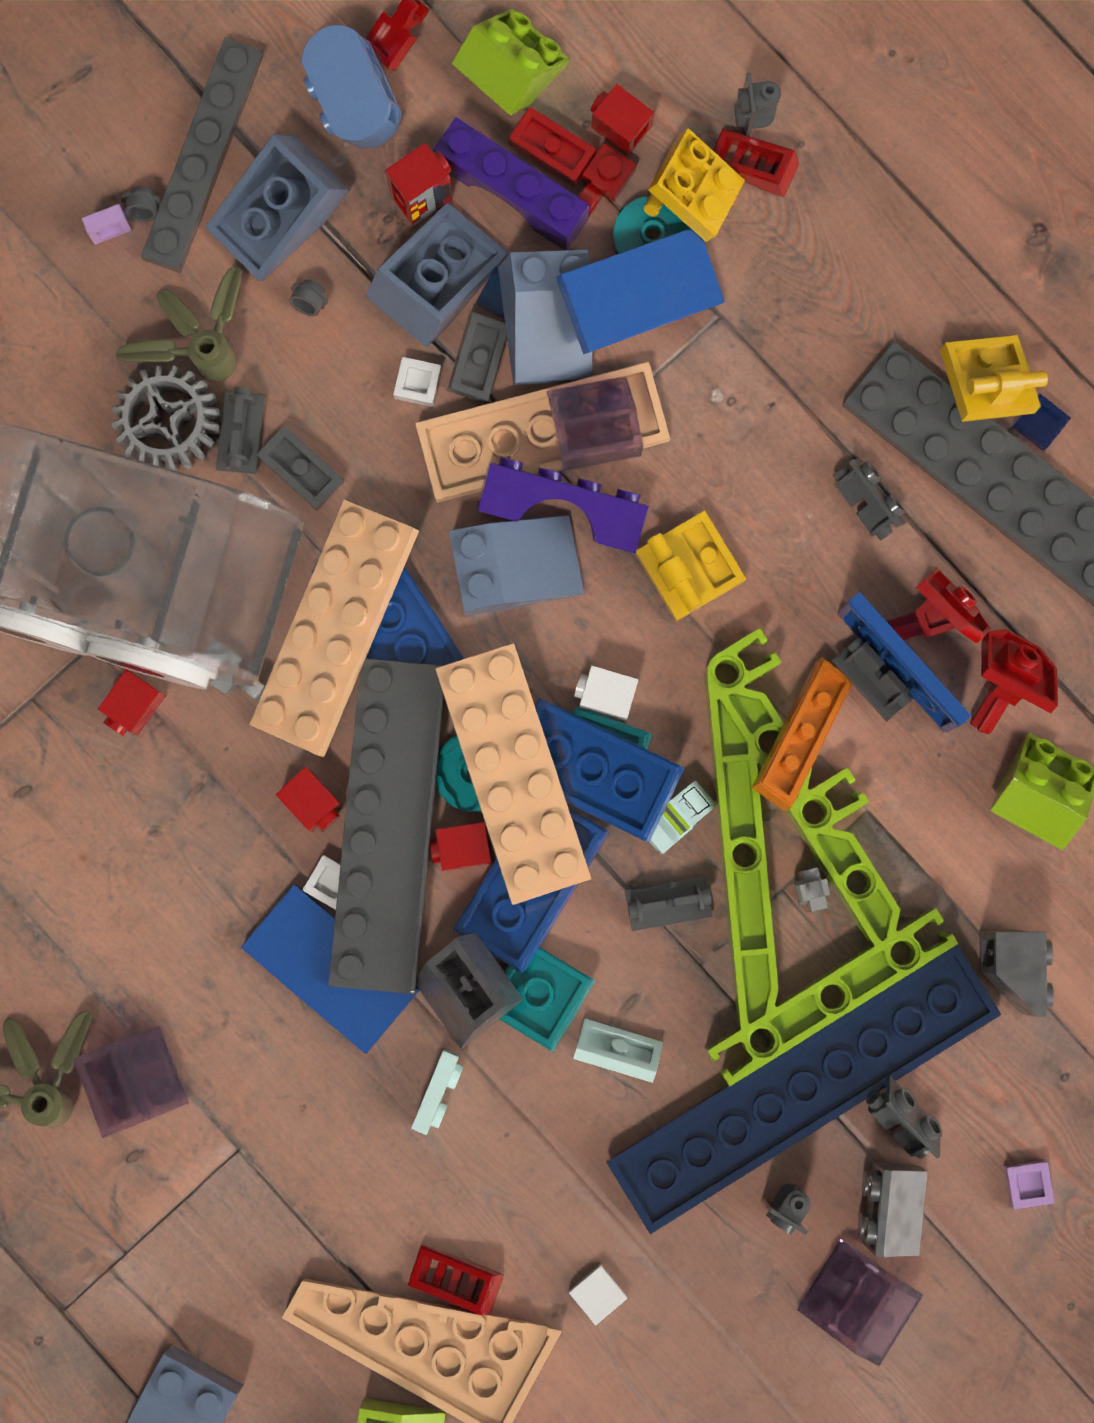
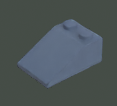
[205,134,350,281]
[365,203,509,347]
[498,249,592,385]
[449,515,584,617]
[127,1345,244,1423]

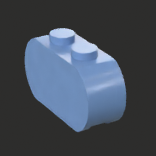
[301,25,402,149]

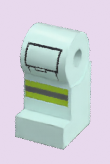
[649,781,717,855]

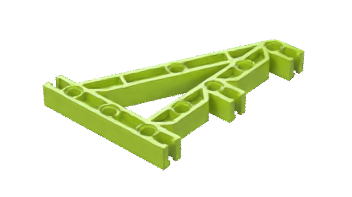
[704,628,959,1086]

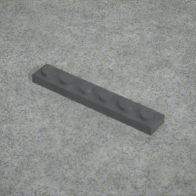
[141,37,263,273]

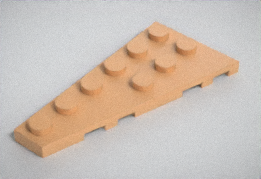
[282,1278,562,1423]

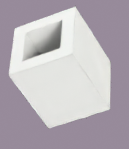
[574,665,639,722]

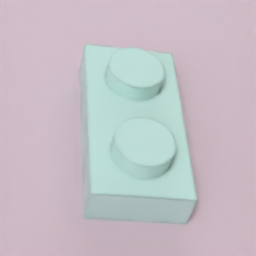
[573,1019,663,1083]
[411,1049,464,1135]

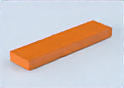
[752,657,852,811]

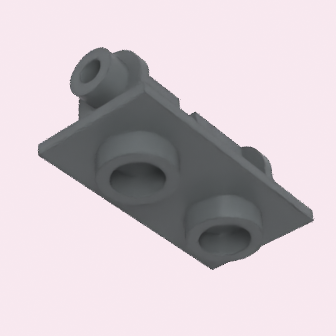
[734,72,781,136]
[216,387,265,474]
[833,458,906,541]
[832,637,914,722]
[625,876,713,931]
[866,1076,942,1159]
[761,1183,811,1235]

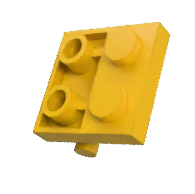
[643,128,745,242]
[940,335,1048,422]
[635,511,747,622]

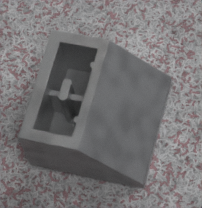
[979,931,1054,1017]
[416,932,524,1049]
[858,1161,927,1257]

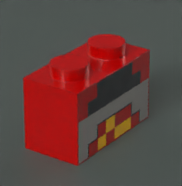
[385,143,453,227]

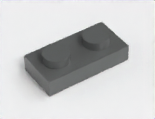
[447,312,507,403]
[256,426,344,511]

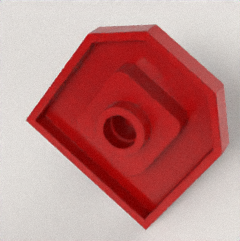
[886,567,991,643]
[970,629,1058,734]

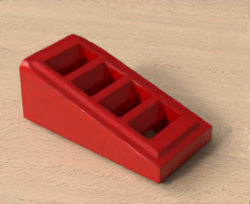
[713,128,799,197]
[407,1245,504,1316]

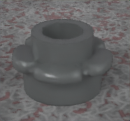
[121,186,161,222]
[289,280,328,316]

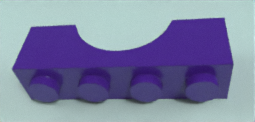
[433,117,589,250]
[476,457,649,554]

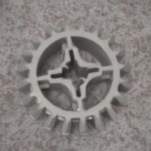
[111,365,221,474]

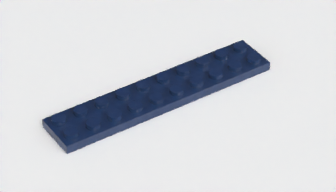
[606,944,1002,1234]

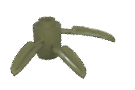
[116,267,241,382]
[0,1011,92,1128]

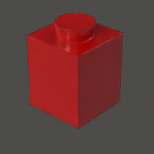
[590,83,654,156]
[97,669,166,736]
[275,767,342,832]
[430,822,492,871]

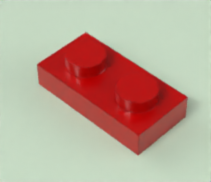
[508,107,597,186]

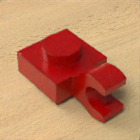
[365,0,429,71]
[578,143,637,217]

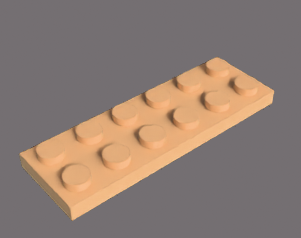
[415,362,670,503]
[249,500,419,757]
[435,643,591,905]

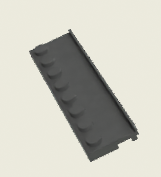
[328,659,444,994]

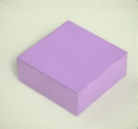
[81,204,132,245]
[1004,1160,1055,1209]

